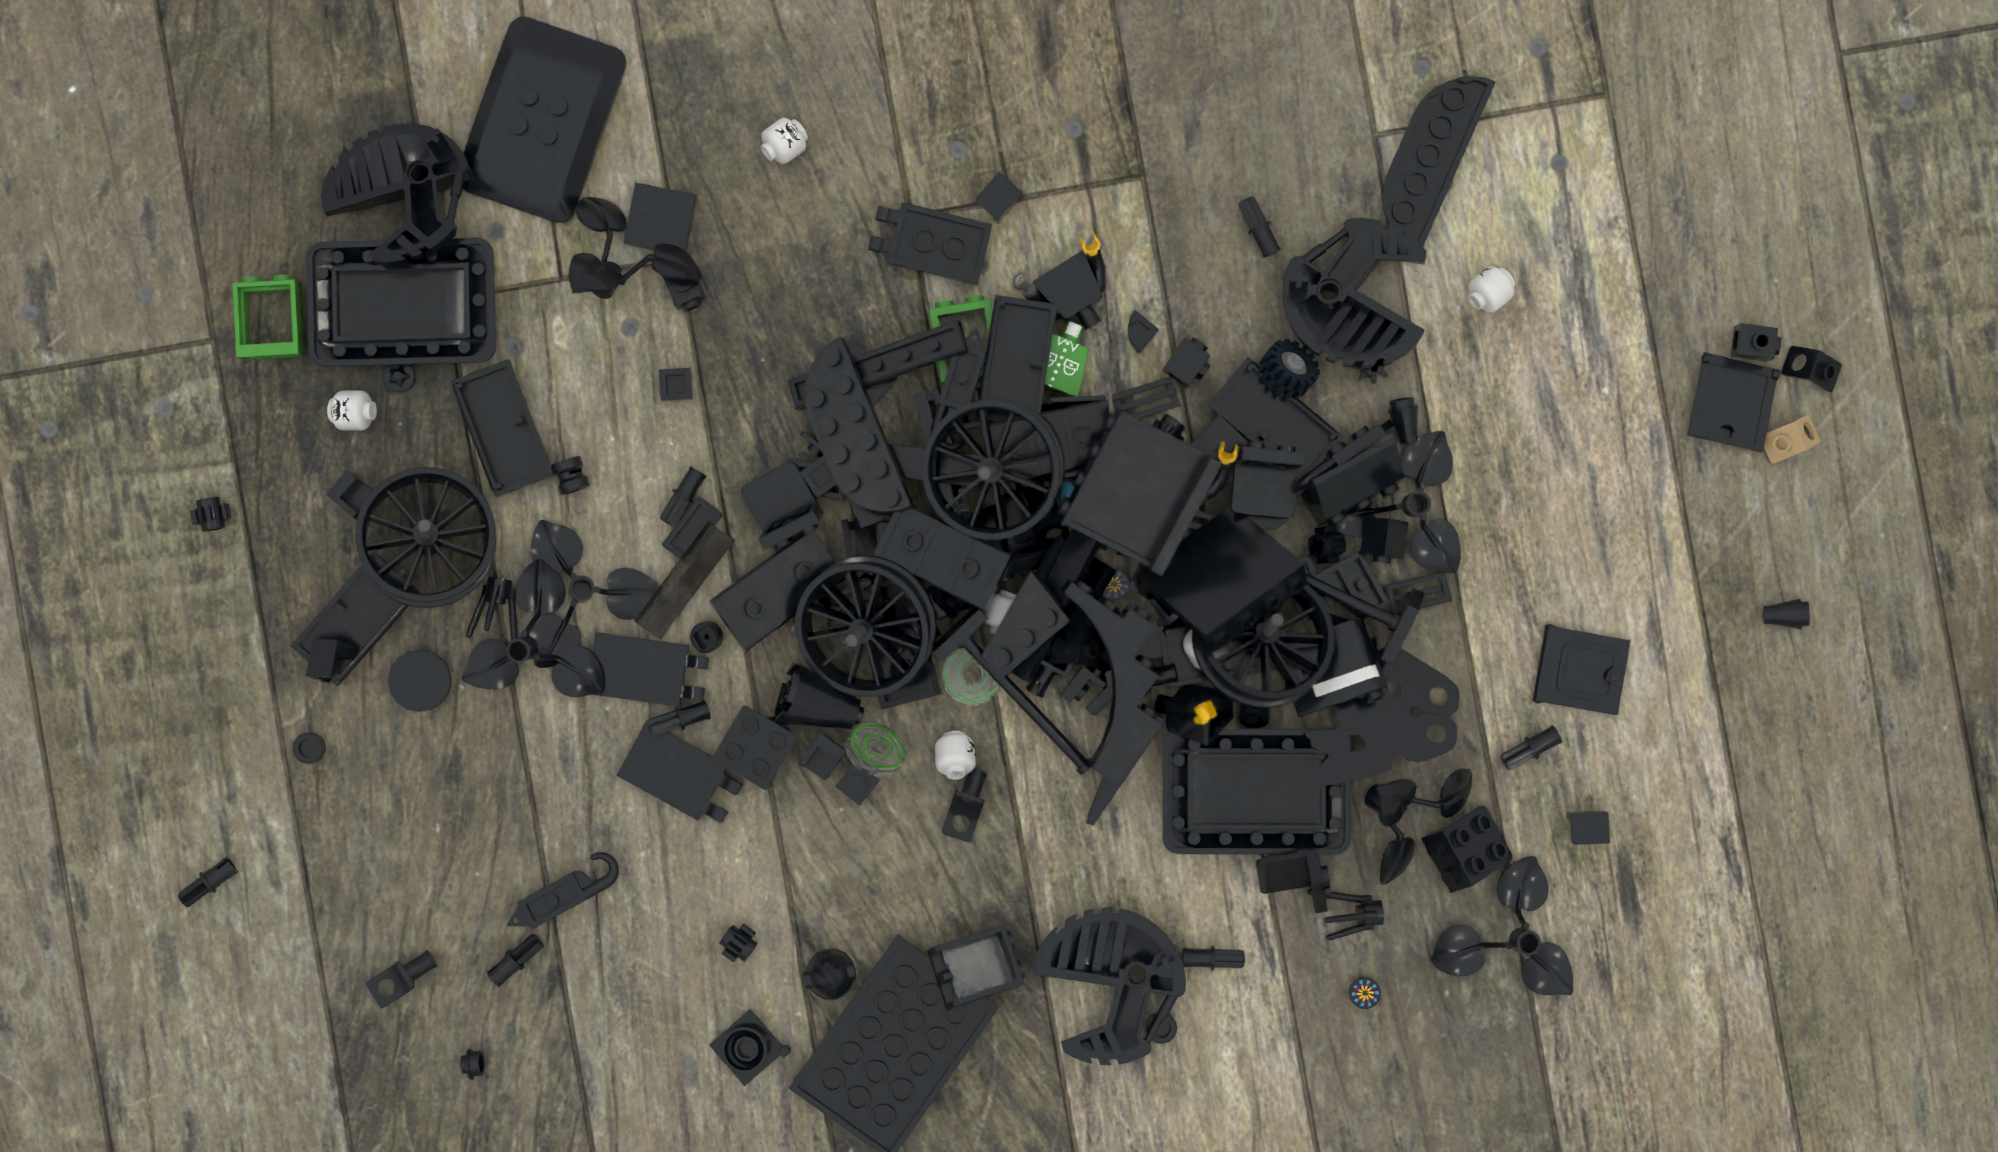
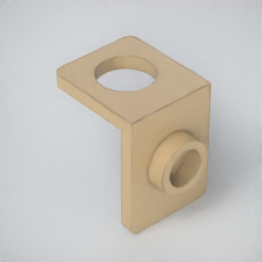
[1764,414,1821,464]

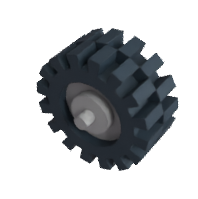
[1259,339,1320,399]

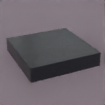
[624,182,697,251]

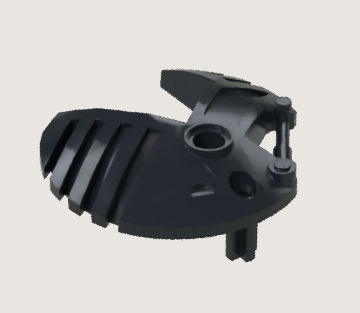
[321,123,473,266]
[1282,218,1426,368]
[1033,907,1186,1065]

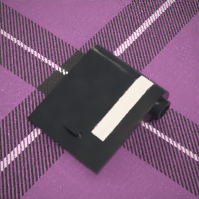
[1281,618,1389,718]

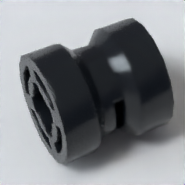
[551,456,590,495]

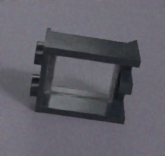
[927,924,1025,1011]

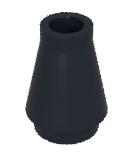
[1388,397,1418,444]
[1763,598,1810,629]

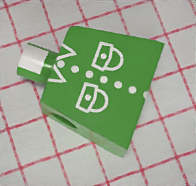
[1045,321,1089,397]

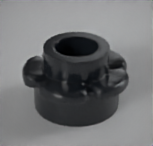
[460,1049,485,1080]

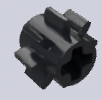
[1352,358,1392,384]
[190,497,231,532]
[1308,526,1346,564]
[719,924,758,962]

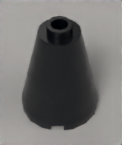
[774,662,864,729]

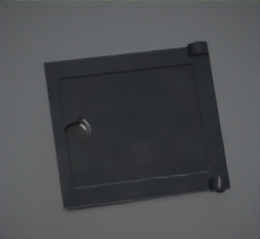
[1687,352,1780,453]
[1532,624,1631,715]

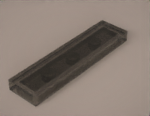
[634,521,735,640]

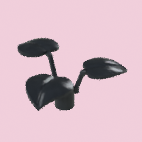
[569,197,702,299]
[1328,431,1461,573]
[529,520,662,668]
[462,559,604,697]
[1365,768,1472,885]
[1431,856,1574,995]

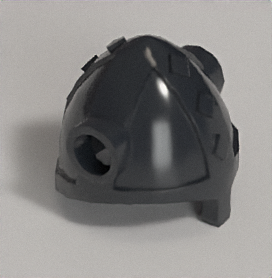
[803,948,857,1000]

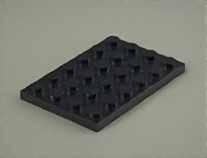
[789,934,999,1152]

